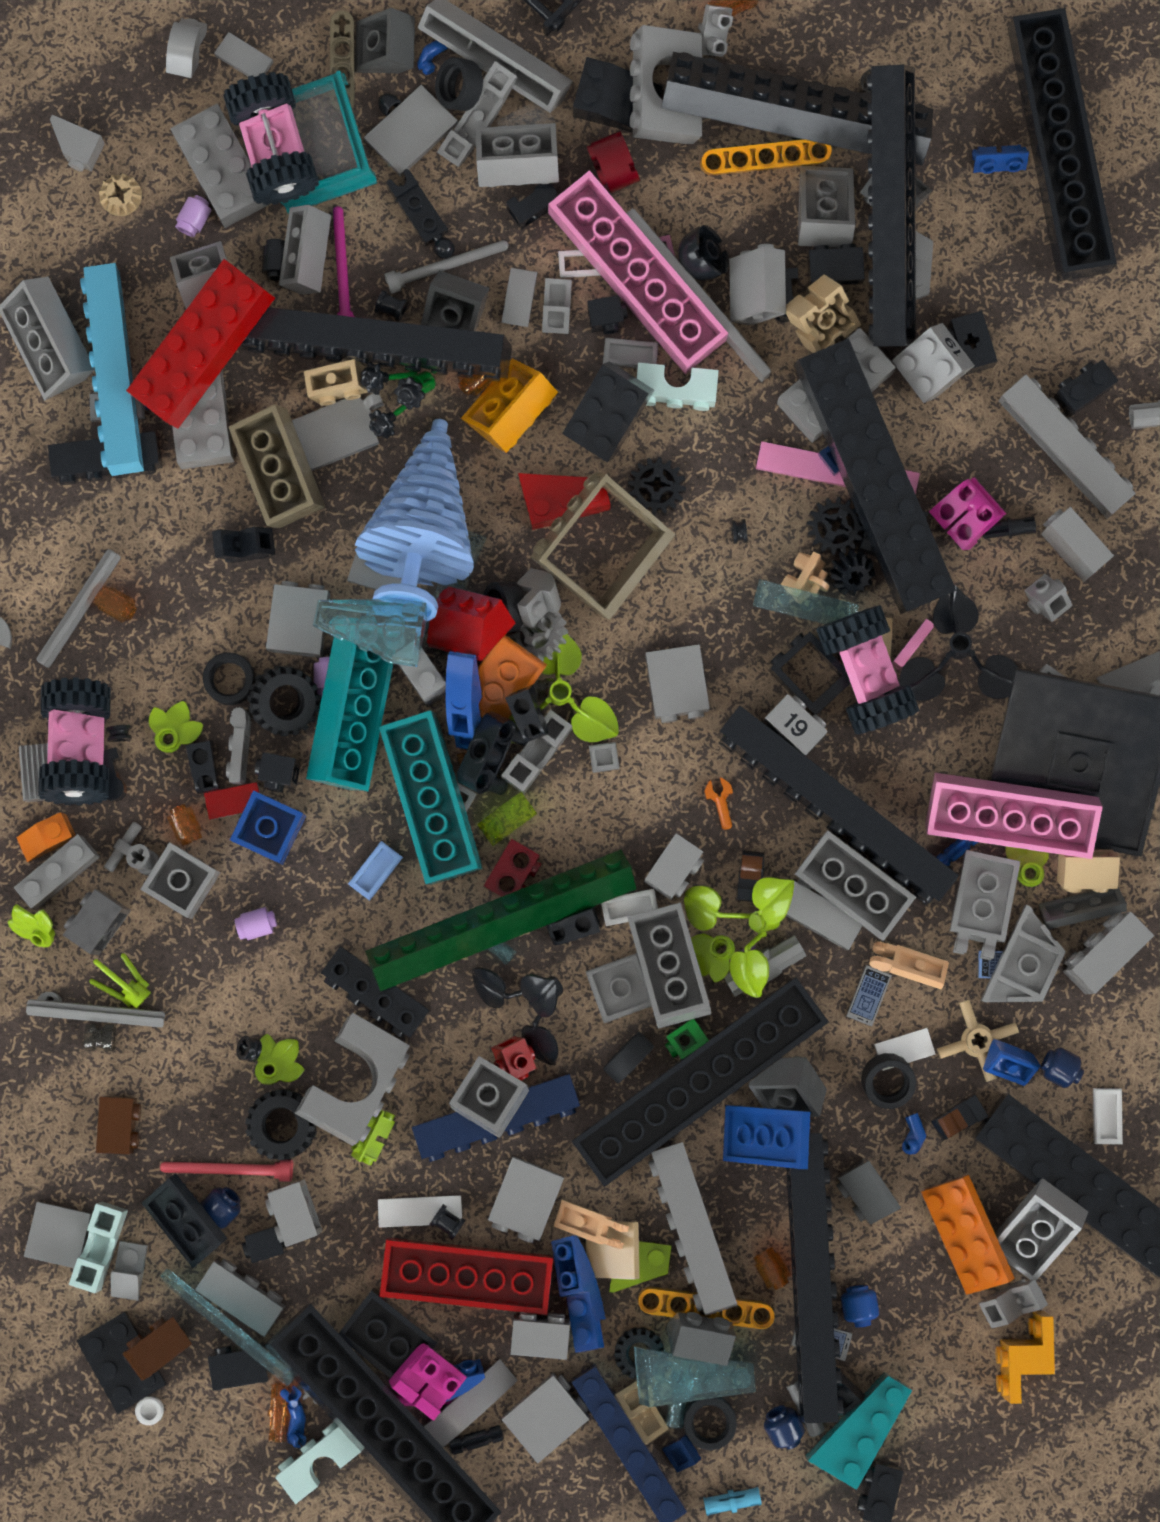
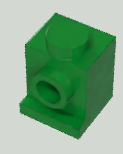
[664,1019,709,1060]

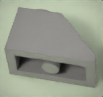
[50,115,105,172]

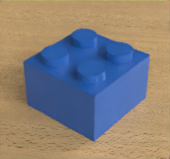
[230,790,306,865]

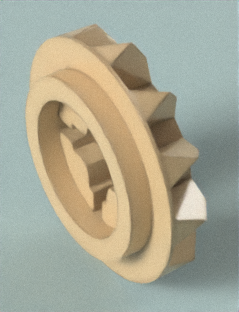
[99,173,142,216]

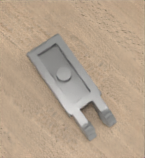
[226,707,252,785]

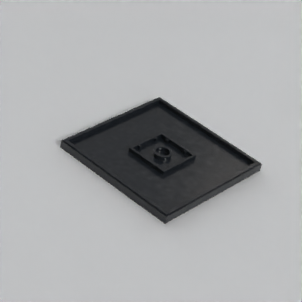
[989,668,1160,857]

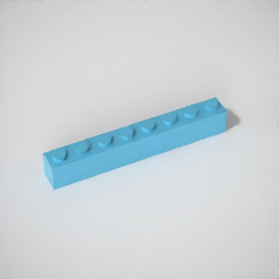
[80,263,144,476]

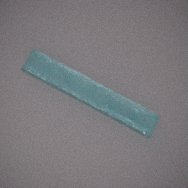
[160,1269,294,1387]

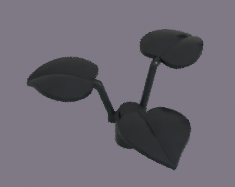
[899,585,1019,701]
[472,967,563,1066]

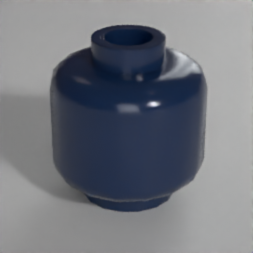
[1040,1047,1084,1088]
[200,1187,241,1229]
[764,1405,805,1450]

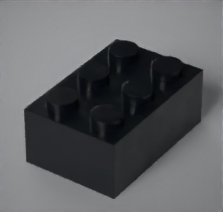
[562,361,655,463]
[338,1288,439,1378]

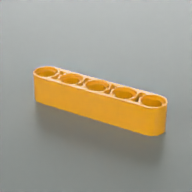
[700,140,832,175]
[638,1286,775,1329]

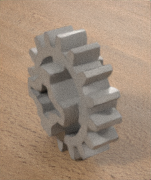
[510,612,568,661]

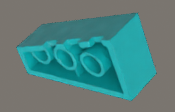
[805,1372,912,1490]

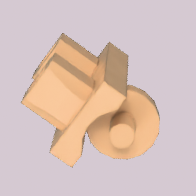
[781,552,830,605]

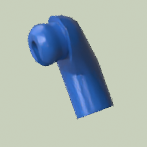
[902,1113,926,1155]

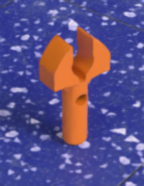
[704,777,733,830]

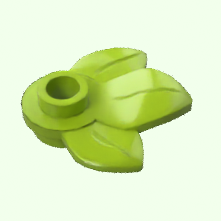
[149,701,203,753]
[1005,846,1049,887]
[8,904,55,948]
[691,933,735,983]
[255,1034,305,1085]

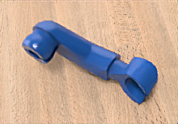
[280,1385,306,1448]

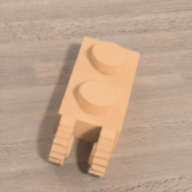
[869,941,949,989]
[554,1200,629,1249]

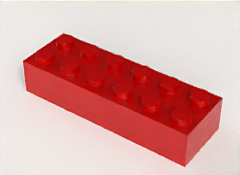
[126,259,275,429]
[380,1237,553,1315]

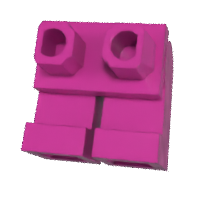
[929,478,1007,550]
[388,1343,467,1421]

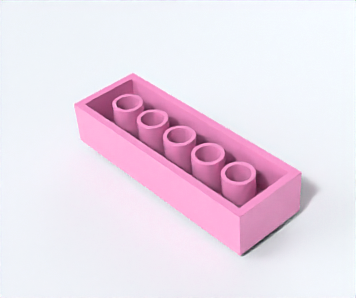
[925,773,1102,859]

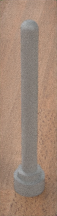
[384,240,509,294]

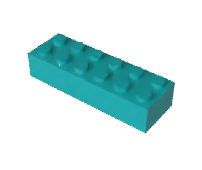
[306,619,399,792]
[379,710,483,885]

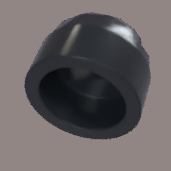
[378,93,401,117]

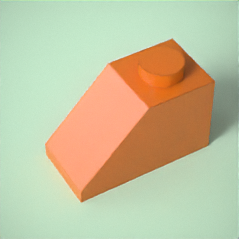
[16,812,76,862]

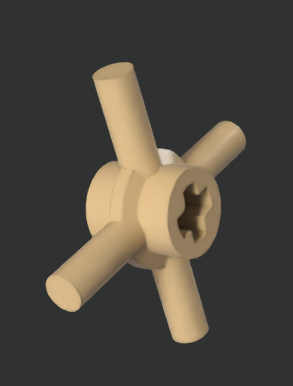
[937,1000,1019,1082]

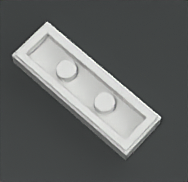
[378,1195,462,1228]

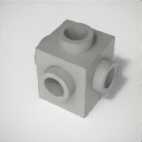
[1024,574,1073,622]

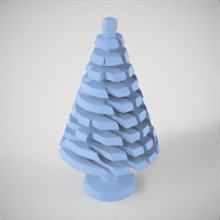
[355,419,474,623]

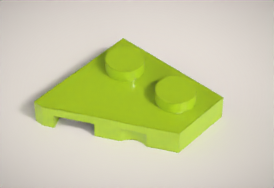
[609,1241,671,1293]

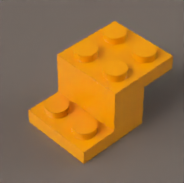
[995,1311,1055,1404]

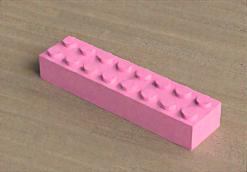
[548,170,728,375]

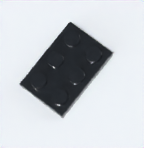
[141,1173,228,1268]
[76,1311,167,1414]

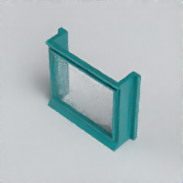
[280,70,378,214]

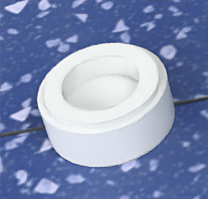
[135,1396,164,1425]

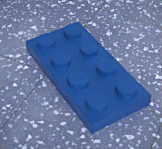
[723,1105,810,1169]

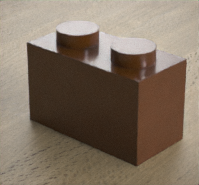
[96,1096,141,1155]
[122,1317,192,1381]

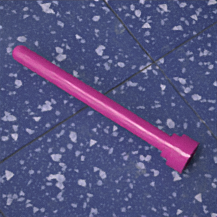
[333,206,355,317]

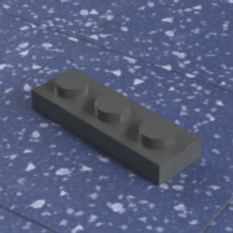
[1038,887,1127,929]

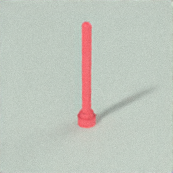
[160,1159,293,1182]

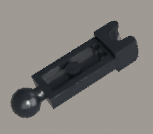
[386,169,455,259]

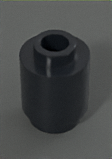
[262,239,285,281]

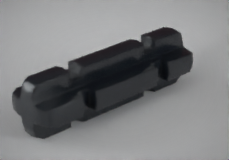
[449,1425,504,1455]

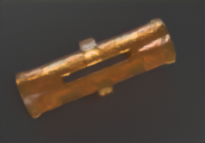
[267,1383,290,1443]

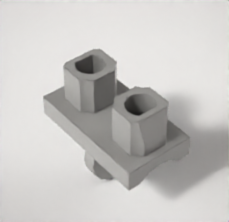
[698,4,733,57]

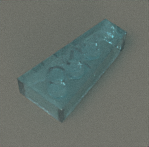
[634,1347,756,1407]

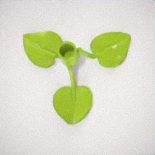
[509,634,619,744]
[684,877,794,998]

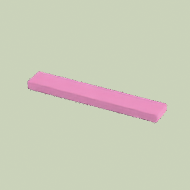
[756,441,920,494]

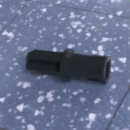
[982,516,1036,539]

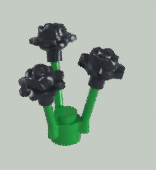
[360,362,435,439]

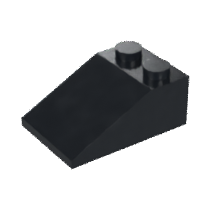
[573,57,663,132]

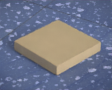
[586,1221,639,1279]

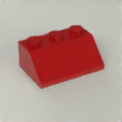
[427,586,515,661]

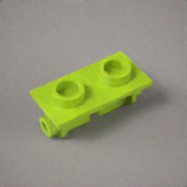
[351,1109,395,1166]

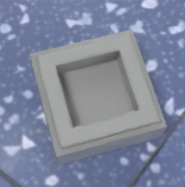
[589,742,620,773]

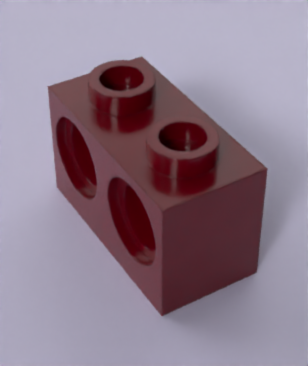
[484,839,542,897]

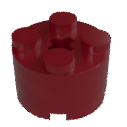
[587,131,640,193]

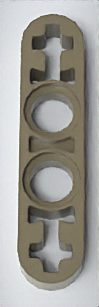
[330,11,355,114]

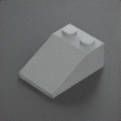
[798,166,855,248]

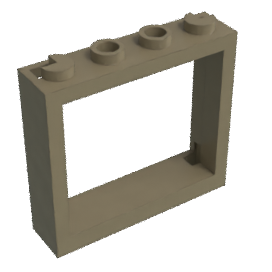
[530,471,676,620]

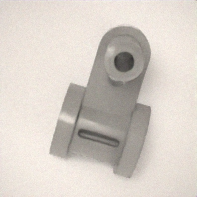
[104,822,159,875]

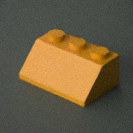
[461,358,558,453]

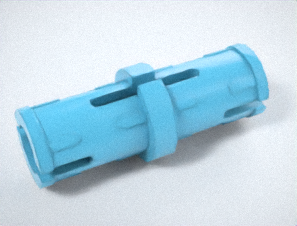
[703,1487,762,1516]

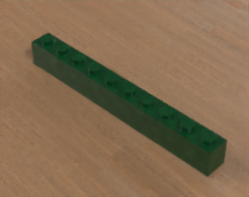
[365,850,636,991]

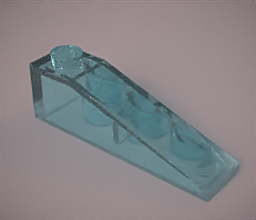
[313,599,427,667]

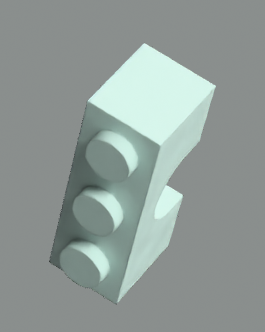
[637,363,719,411]
[69,1202,128,1293]
[275,1422,361,1504]

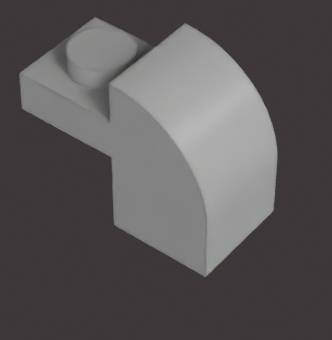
[166,18,207,78]
[517,568,561,628]
[979,1279,1048,1328]

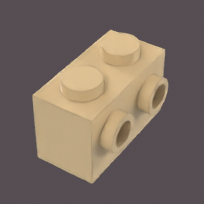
[304,359,368,406]
[1057,850,1120,893]

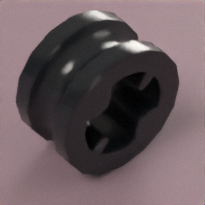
[731,519,747,544]
[106,725,132,742]
[236,1035,262,1063]

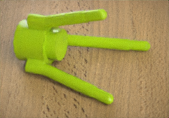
[89,953,151,1009]

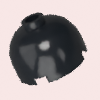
[678,225,729,281]

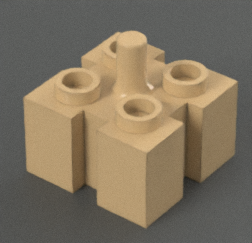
[786,275,861,353]

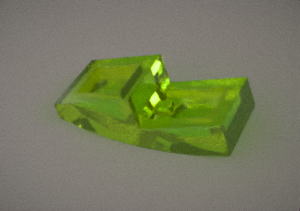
[477,792,537,846]

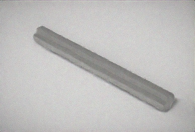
[36,549,121,668]
[26,999,165,1027]

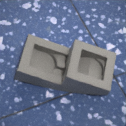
[502,267,538,327]
[542,278,572,334]

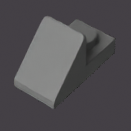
[111,1241,148,1301]

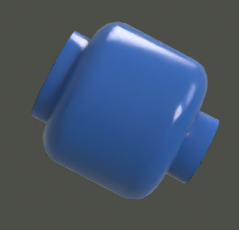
[841,1285,879,1327]

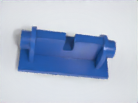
[972,144,1029,174]

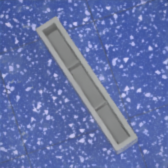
[418,0,573,113]
[999,375,1136,519]
[648,1142,737,1316]

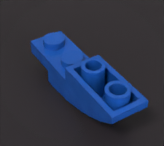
[446,651,482,749]
[551,1235,606,1353]

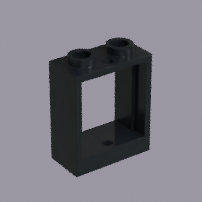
[769,632,851,716]

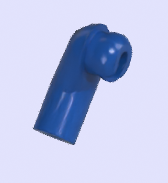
[417,40,448,75]

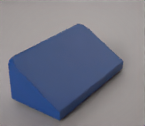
[983,1039,1041,1086]

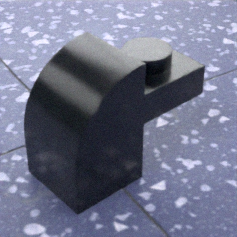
[212,526,276,563]

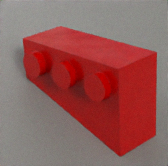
[518,473,611,530]

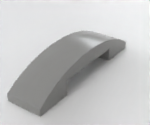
[437,61,518,167]
[423,1359,518,1447]

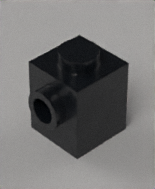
[587,295,628,335]

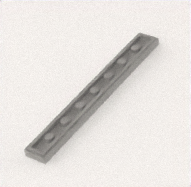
[626,208,771,382]

